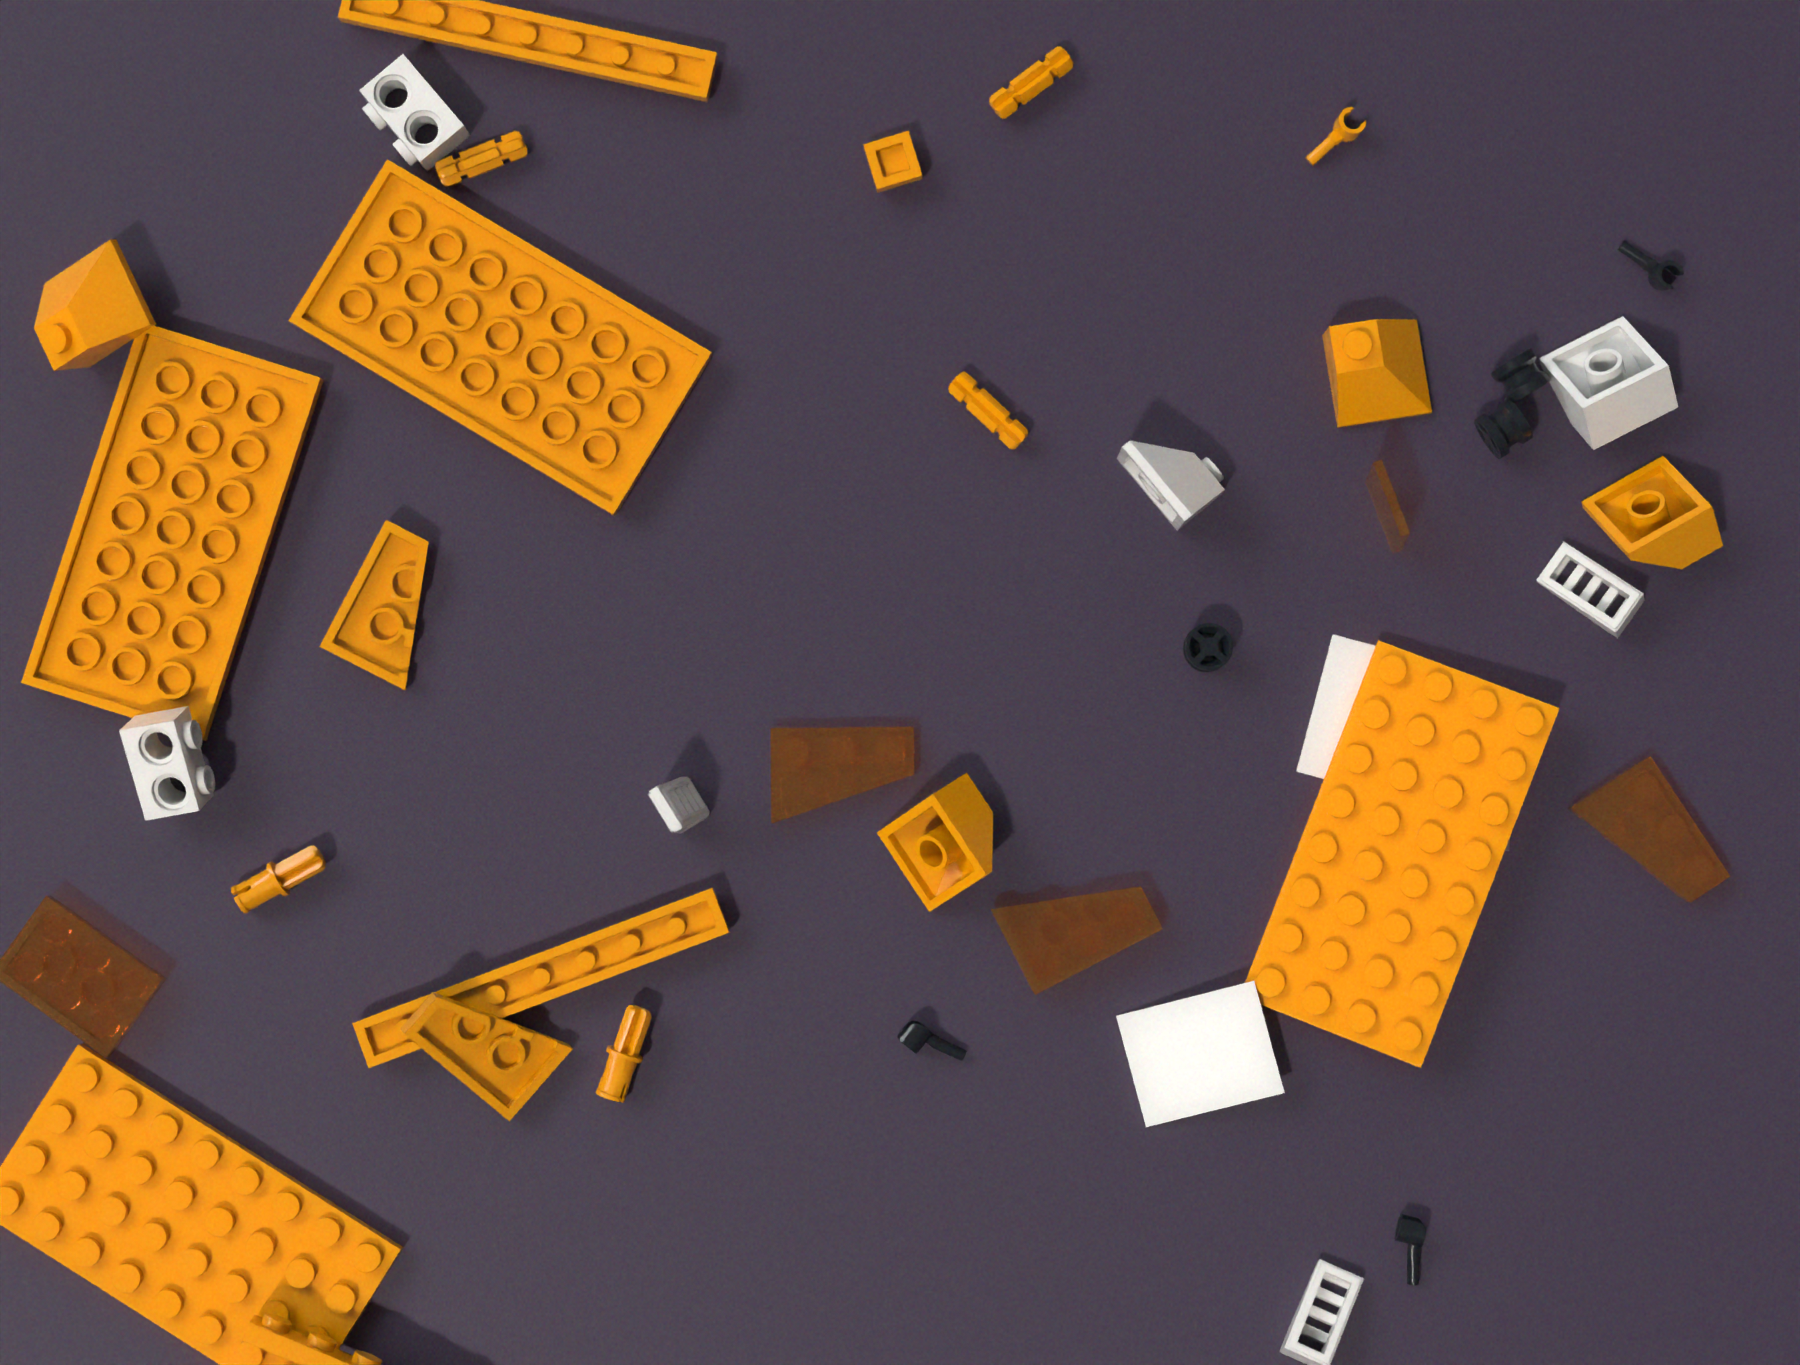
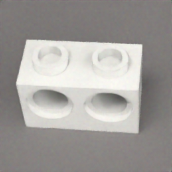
[359,54,470,171]
[119,706,215,821]

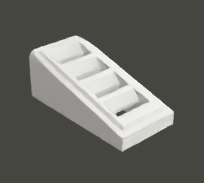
[1536,542,1645,638]
[648,776,710,834]
[1279,1259,1364,1365]

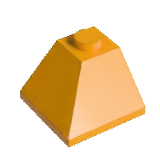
[34,239,156,371]
[1322,319,1432,428]
[1581,456,1723,569]
[877,772,993,912]

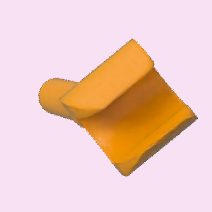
[1305,107,1366,166]

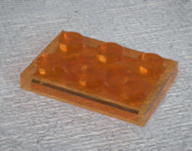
[0,895,166,1058]

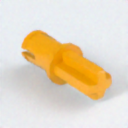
[231,845,326,914]
[595,1005,652,1103]

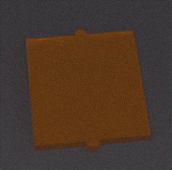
[1365,460,1410,554]

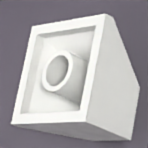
[1117,441,1225,531]

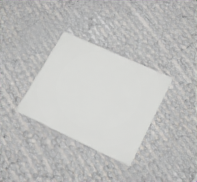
[1296,634,1442,779]
[1116,981,1285,1127]

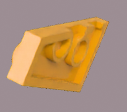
[319,520,429,690]
[401,992,573,1121]

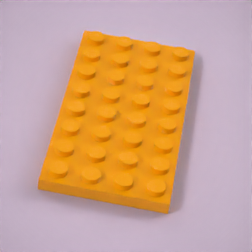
[288,159,713,516]
[21,325,324,741]
[1245,640,1560,1068]
[0,1044,404,1365]

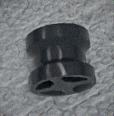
[1490,348,1551,404]
[1474,399,1533,459]
[1182,623,1233,673]

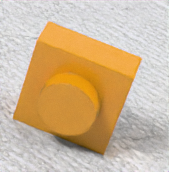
[863,130,922,193]

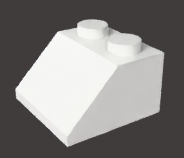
[1539,316,1678,450]

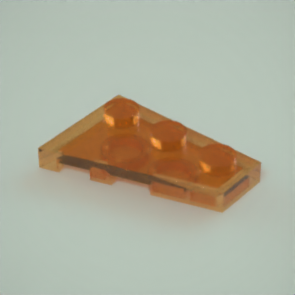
[771,727,914,824]
[1568,756,1730,903]
[991,886,1163,995]

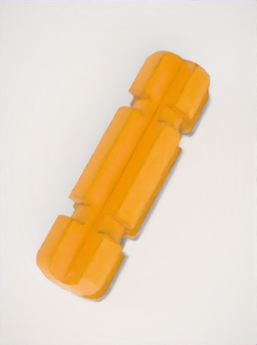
[989,46,1074,119]
[435,131,528,187]
[948,371,1029,450]

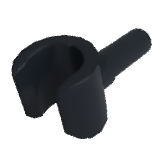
[1618,240,1684,290]
[897,1020,967,1061]
[1394,1214,1426,1285]

